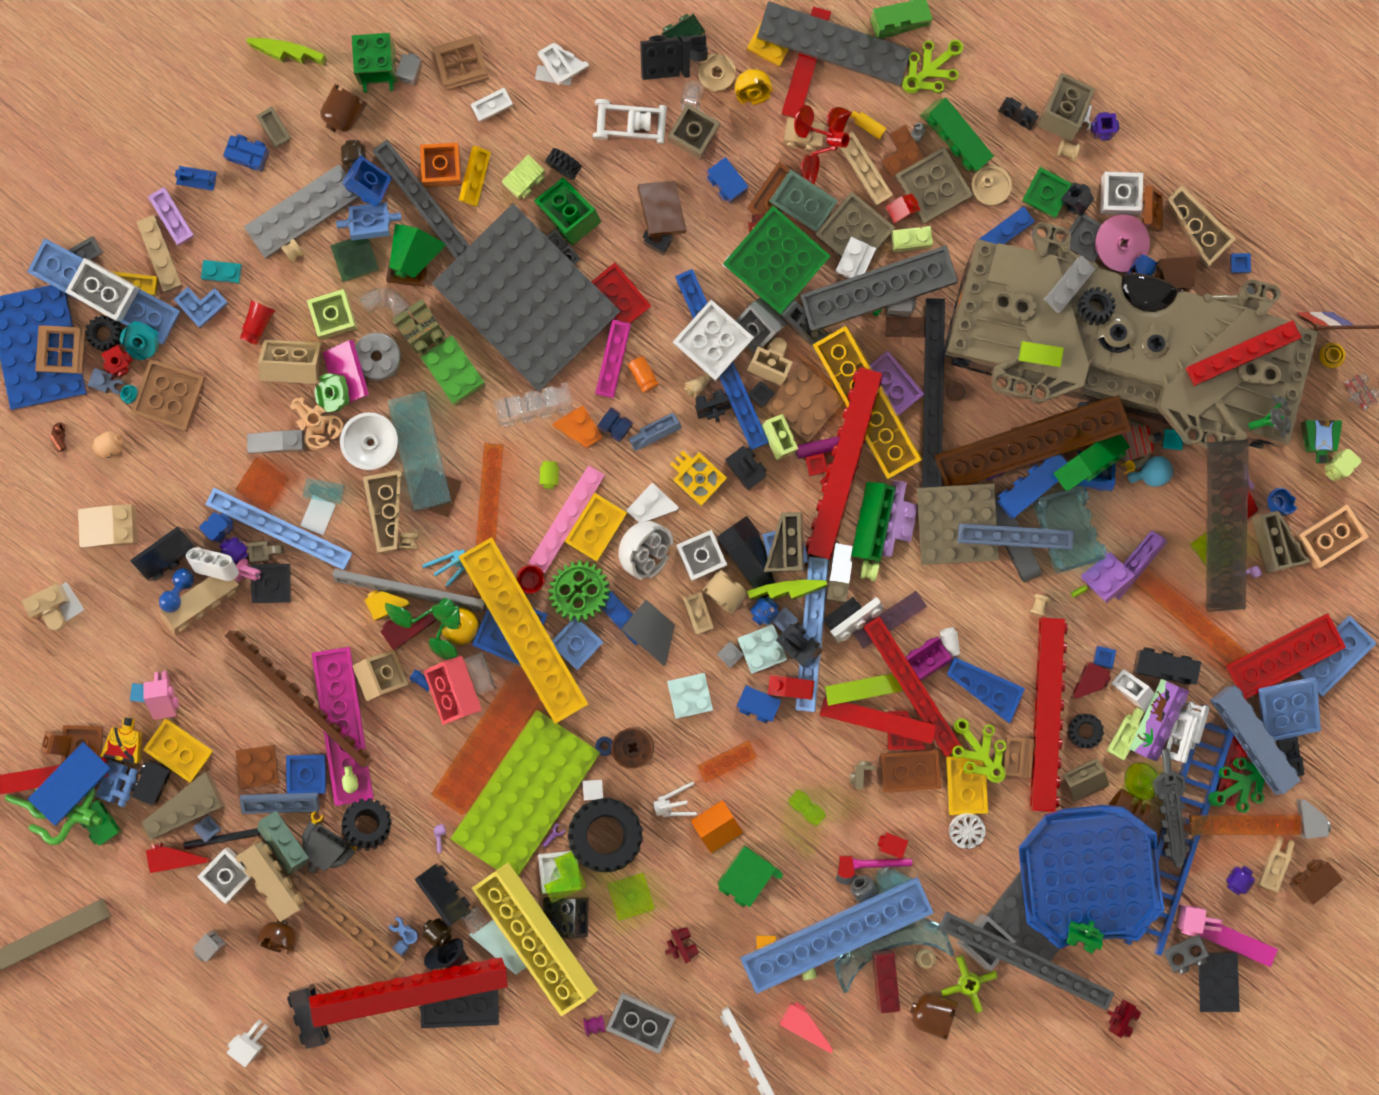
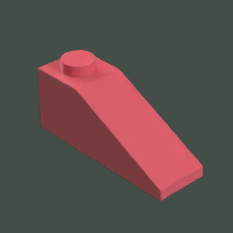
[779,1002,833,1054]

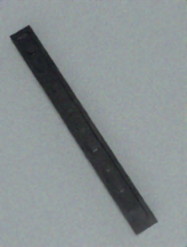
[922,298,945,487]

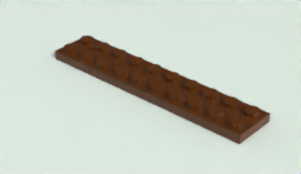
[935,395,1132,486]

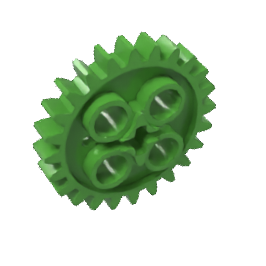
[548,560,611,623]

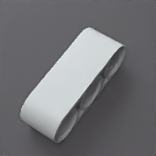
[186,547,239,581]

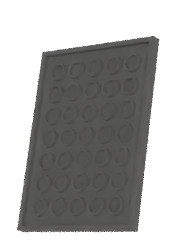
[432,203,620,392]

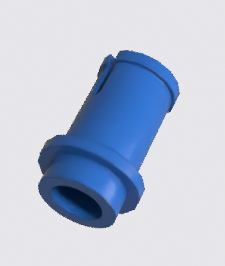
[409,669,430,692]

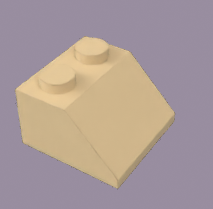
[353,650,408,701]

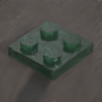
[330,238,379,282]

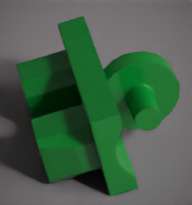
[1067,920,1104,954]

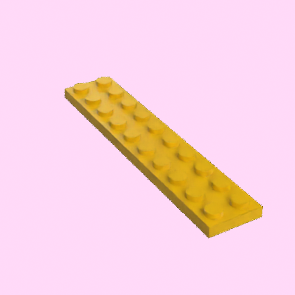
[458,537,588,724]

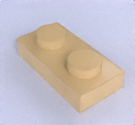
[683,592,714,635]

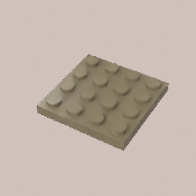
[917,483,999,565]

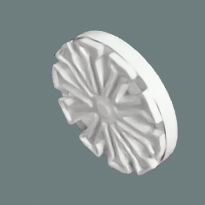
[949,813,986,849]

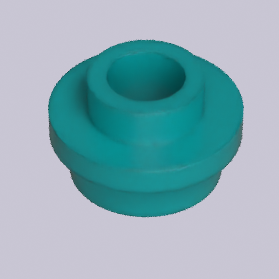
[120,385,138,404]

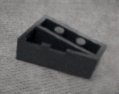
[1133,647,1202,685]

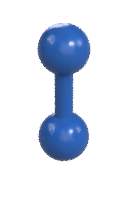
[159,568,194,613]

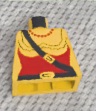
[101,717,142,764]

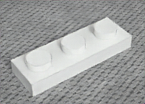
[830,597,884,643]

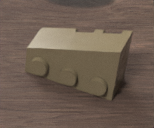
[764,512,805,573]

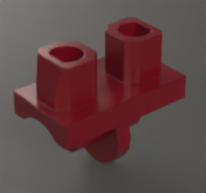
[665,927,699,964]
[1107,999,1141,1038]

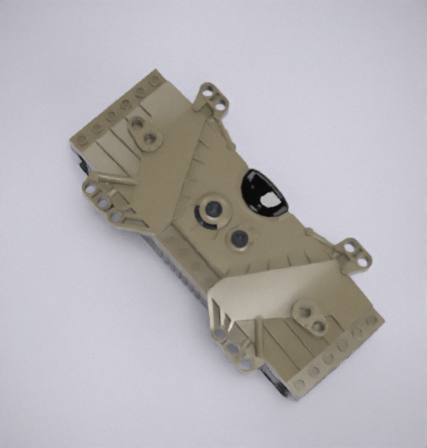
[944,222,1318,456]

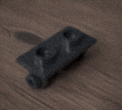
[998,97,1039,130]
[824,597,862,630]

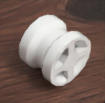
[635,111,651,131]

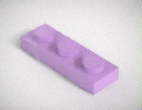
[148,187,195,246]

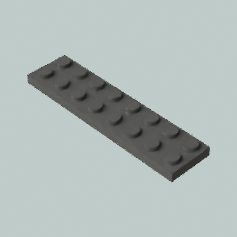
[756,1,911,86]
[800,245,958,332]

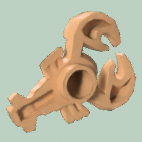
[290,397,343,451]

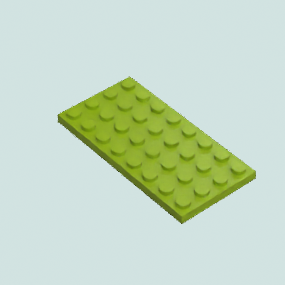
[450,710,600,876]

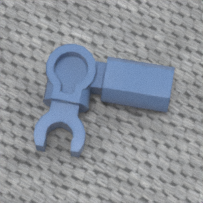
[389,916,419,956]

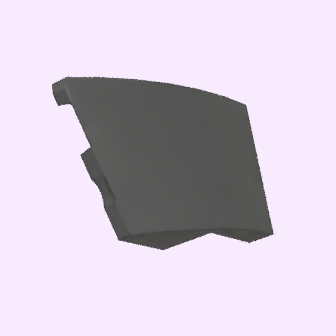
[621,600,675,666]

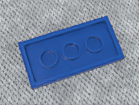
[28,742,111,826]

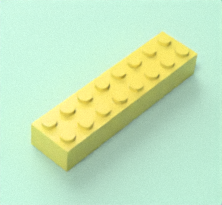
[472,862,598,1016]

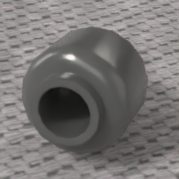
[850,875,879,903]

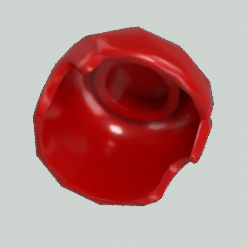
[516,565,545,594]

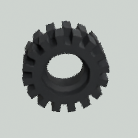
[545,148,582,180]
[1077,287,1116,326]
[85,315,122,352]
[1067,714,1104,749]

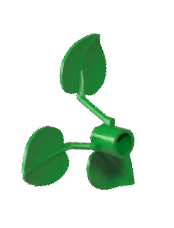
[385,598,460,660]

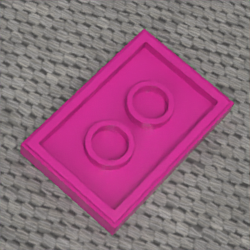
[323,340,369,404]

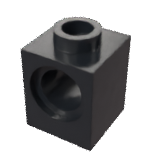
[1061,182,1094,216]
[642,229,673,256]

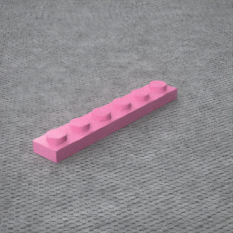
[529,465,605,573]

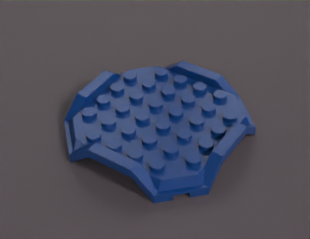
[1018,805,1165,949]

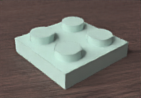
[737,624,787,674]
[667,673,713,719]

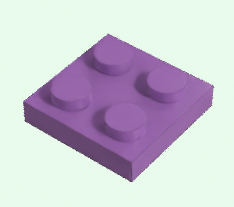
[1081,552,1136,604]

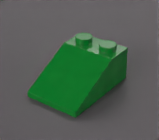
[534,177,602,246]

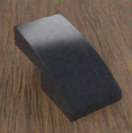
[1277,736,1305,776]

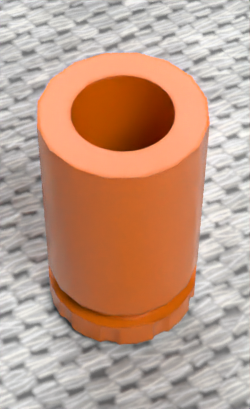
[627,356,659,393]

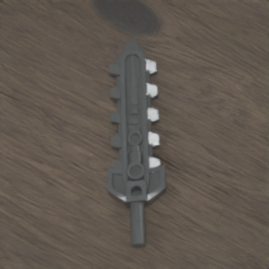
[1153,748,1190,868]

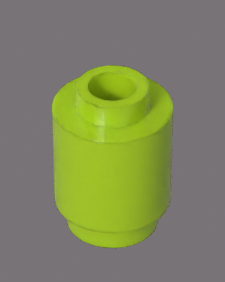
[539,461,559,489]

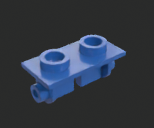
[175,166,217,191]

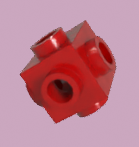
[101,345,133,377]

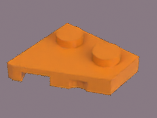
[552,405,603,448]

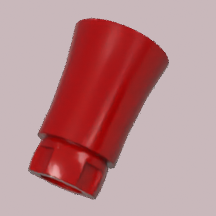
[240,300,276,345]

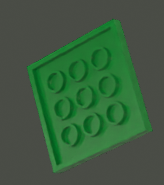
[723,206,830,314]

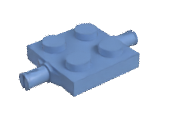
[336,202,402,240]

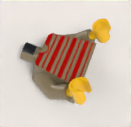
[1121,417,1162,474]

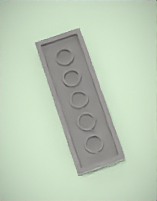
[244,164,360,259]

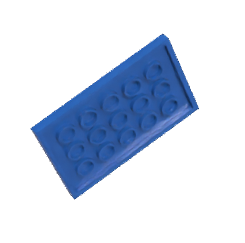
[0,285,87,410]

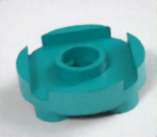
[120,321,159,360]

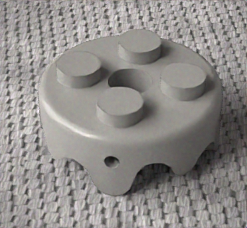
[355,333,402,381]

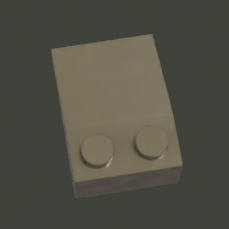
[1037,73,1095,142]

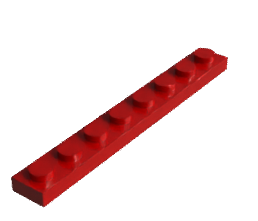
[863,616,961,757]

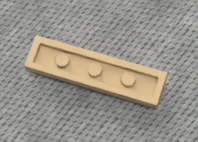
[839,132,893,206]
[137,215,182,293]

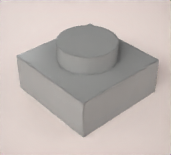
[717,641,744,668]

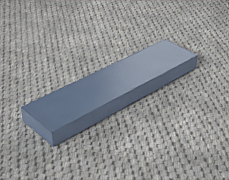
[239,793,320,814]

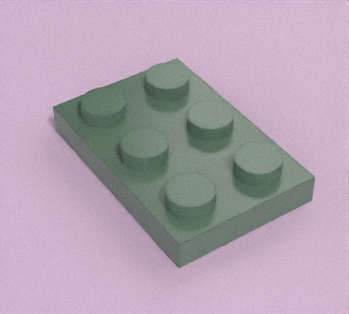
[769,169,838,232]

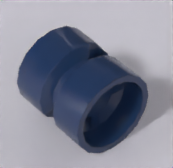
[597,407,633,443]

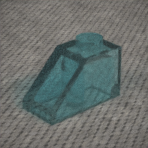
[874,866,913,893]

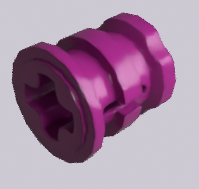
[583,1015,606,1037]

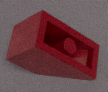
[1071,662,1111,699]

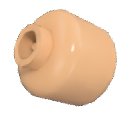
[93,431,123,459]

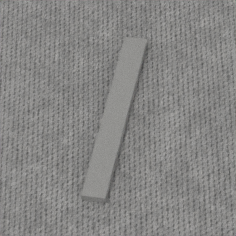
[333,569,486,612]

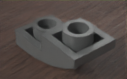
[546,229,580,264]

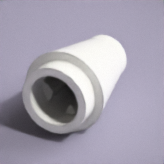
[939,627,960,657]

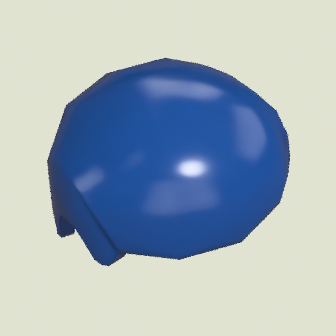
[1267,488,1297,516]

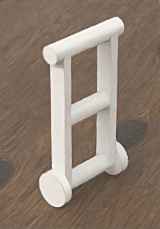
[592,99,667,144]

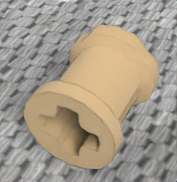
[1056,139,1080,161]
[1029,594,1051,617]

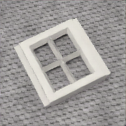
[1161,713,1199,763]

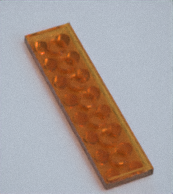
[431,665,541,816]

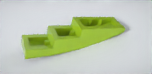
[246,38,327,66]
[747,580,828,601]
[825,674,903,706]

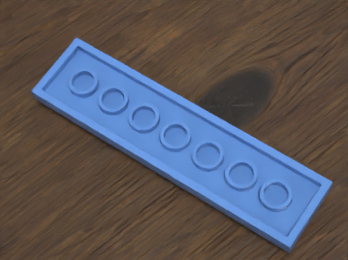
[27,238,181,345]

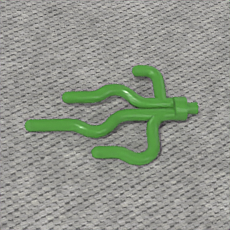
[5,787,103,845]

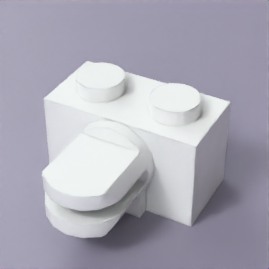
[227,1019,269,1067]

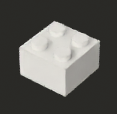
[1100,172,1143,215]
[676,530,727,582]
[198,847,252,904]

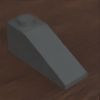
[775,300,829,349]

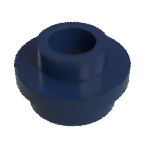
[595,737,613,756]

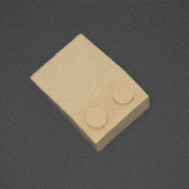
[78,504,138,548]

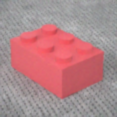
[423,656,482,725]

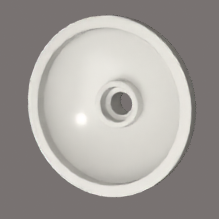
[340,413,398,470]

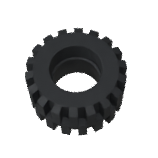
[341,798,392,851]

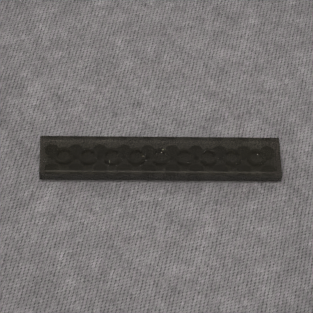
[1206,439,1249,612]

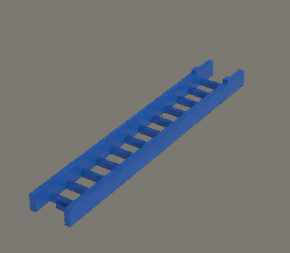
[1124,704,1233,956]

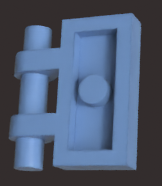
[96,760,138,807]

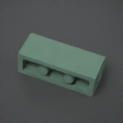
[257,811,308,875]

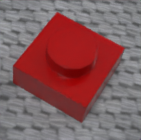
[805,453,827,477]

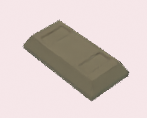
[256,106,292,148]

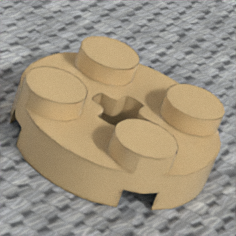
[698,54,735,93]

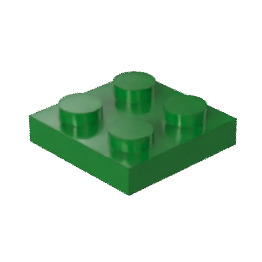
[1022,167,1072,219]

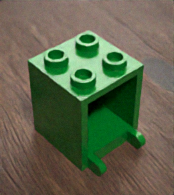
[351,33,397,93]
[717,844,783,908]

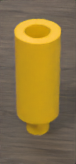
[850,110,887,140]

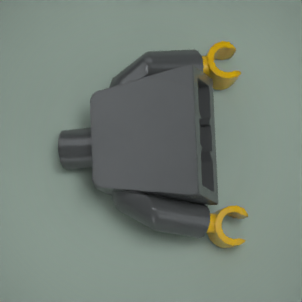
[302,811,357,873]

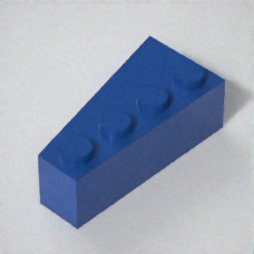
[997,454,1068,520]

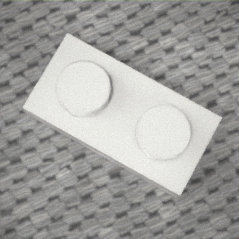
[471,88,513,123]

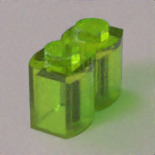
[787,789,826,826]

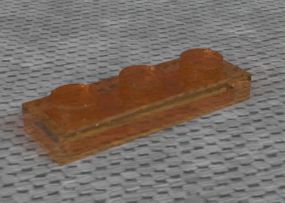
[697,740,757,783]

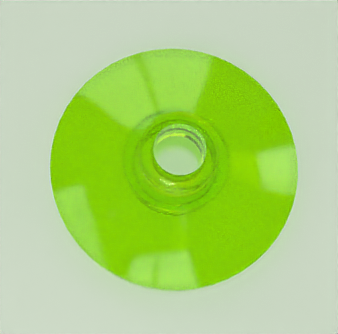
[1124,762,1158,800]

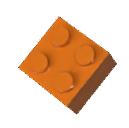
[420,142,462,187]

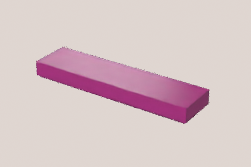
[595,319,631,398]
[1199,922,1278,967]

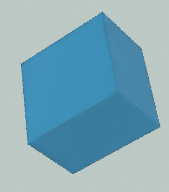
[130,683,145,702]

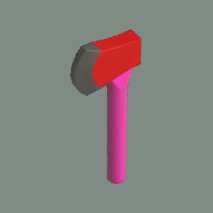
[835,855,912,885]

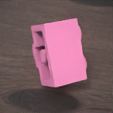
[144,671,179,720]
[1175,904,1223,936]

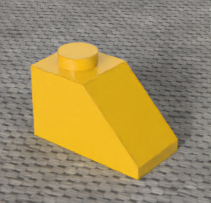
[364,590,411,621]

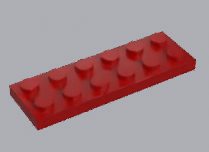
[1225,613,1346,700]

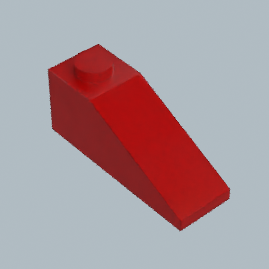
[146,843,211,873]

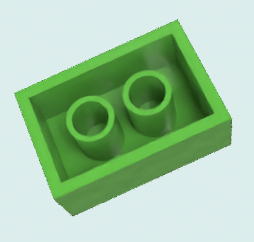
[420,335,486,406]

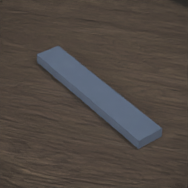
[957,523,1074,550]

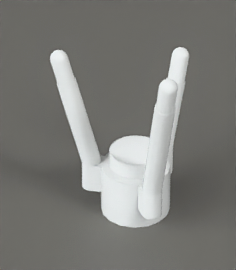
[654,782,697,818]

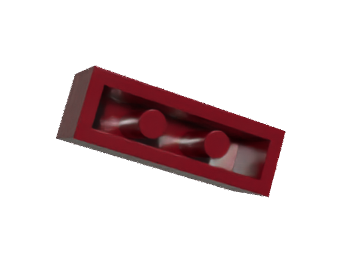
[872,949,900,1014]

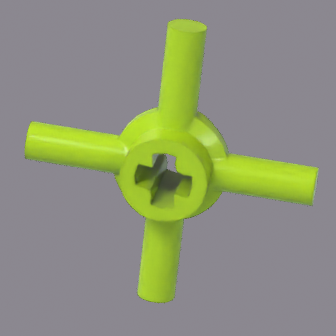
[941,955,998,1013]

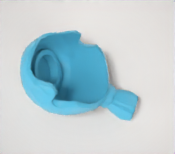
[1127,456,1174,487]

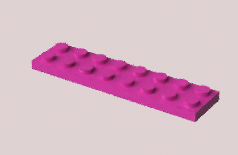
[311,647,374,806]

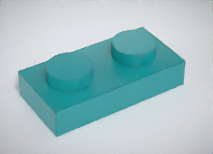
[201,260,242,284]

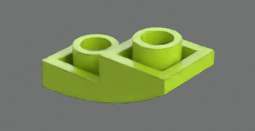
[1018,341,1064,367]

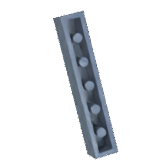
[1210,686,1301,795]

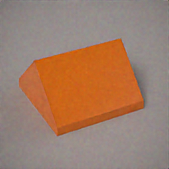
[691,800,743,853]

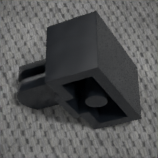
[725,445,767,491]
[776,623,823,668]

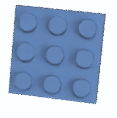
[1258,677,1321,741]

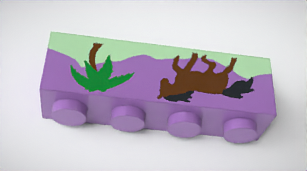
[1129,679,1189,761]

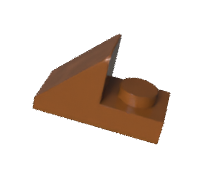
[41,731,71,756]

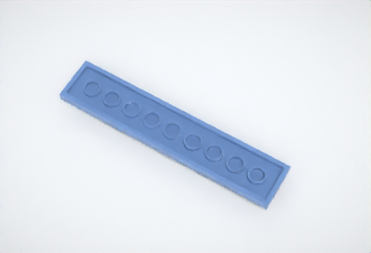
[740,877,934,994]

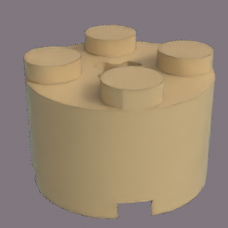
[702,570,747,614]

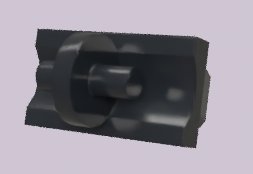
[695,389,731,423]

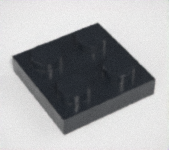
[251,564,291,603]

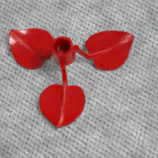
[794,105,852,185]

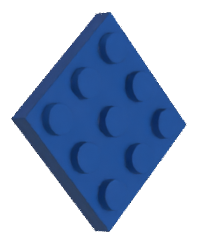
[472,608,548,666]

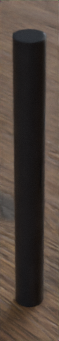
[183,828,261,850]

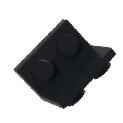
[543,897,589,938]

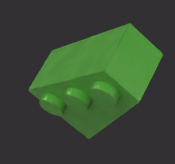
[870,0,933,39]

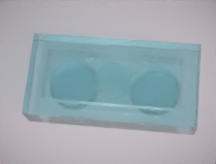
[303,478,345,504]

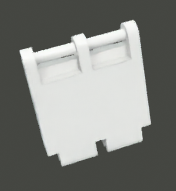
[1166,702,1209,749]

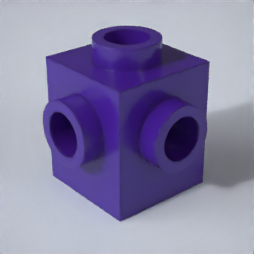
[1091,112,1119,141]

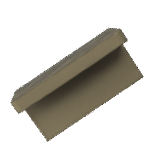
[1062,758,1109,801]

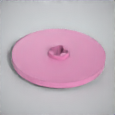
[1095,214,1150,272]

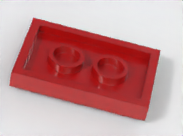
[591,263,651,324]

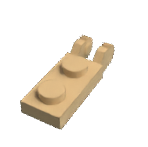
[1258,835,1295,893]

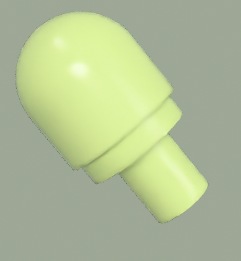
[342,766,358,793]

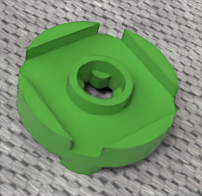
[315,373,350,412]

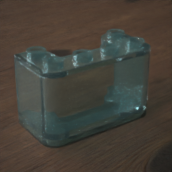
[1033,485,1107,574]

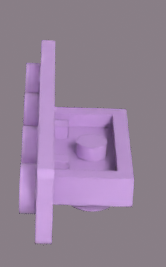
[882,481,918,557]

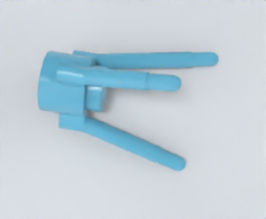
[422,549,465,586]

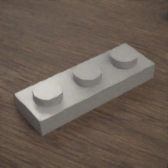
[1043,256,1095,313]

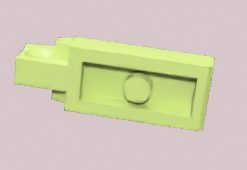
[1106,708,1145,761]

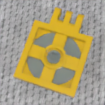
[670,450,727,506]

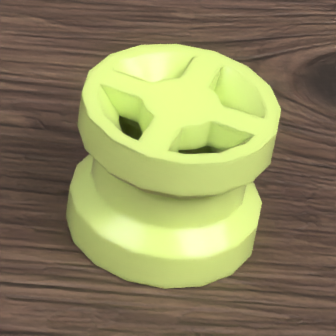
[860,560,879,581]

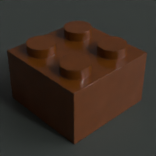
[1289,859,1343,905]

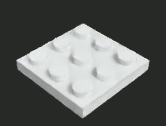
[673,300,754,381]

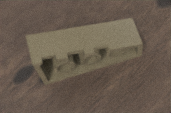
[142,771,225,840]

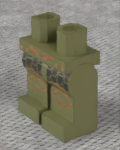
[392,299,445,356]

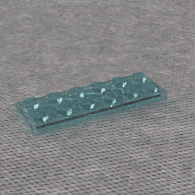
[388,391,452,511]

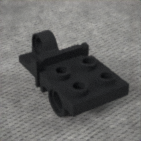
[640,35,708,80]

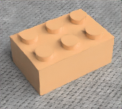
[1294,504,1369,569]

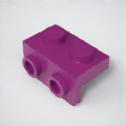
[906,636,953,681]

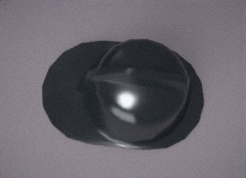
[424,938,469,970]

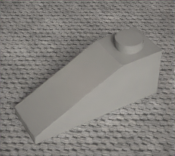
[247,430,305,454]

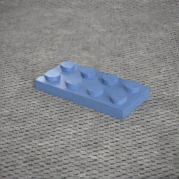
[1298,616,1377,697]

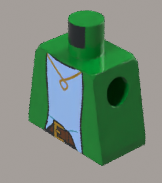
[1301,420,1342,464]

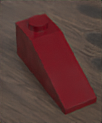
[380,614,437,651]

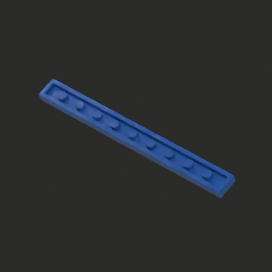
[675,269,769,450]

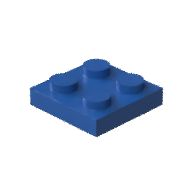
[286,754,326,794]

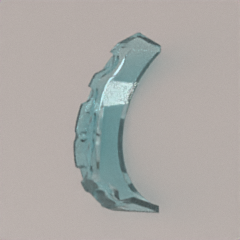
[834,918,955,993]

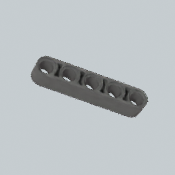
[995,491,1042,583]

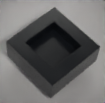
[748,381,775,408]

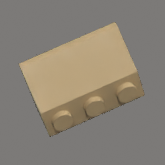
[258,340,321,384]

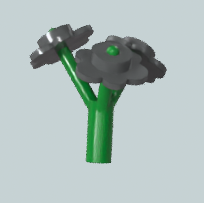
[1248,395,1292,438]

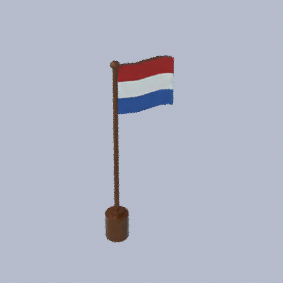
[1297,312,1379,331]

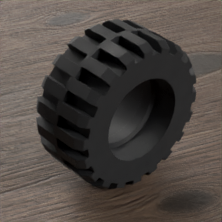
[568,798,643,873]

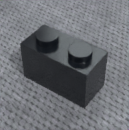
[131,761,172,806]

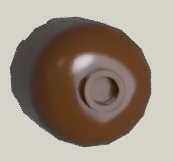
[320,84,368,132]
[910,994,958,1040]

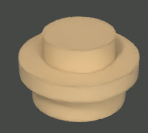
[916,949,936,969]

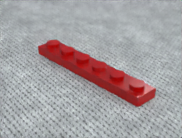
[1185,320,1302,387]

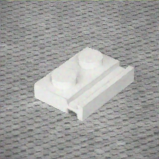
[835,237,876,279]

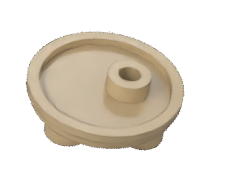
[971,165,1012,206]

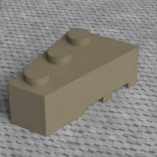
[1252,511,1311,573]

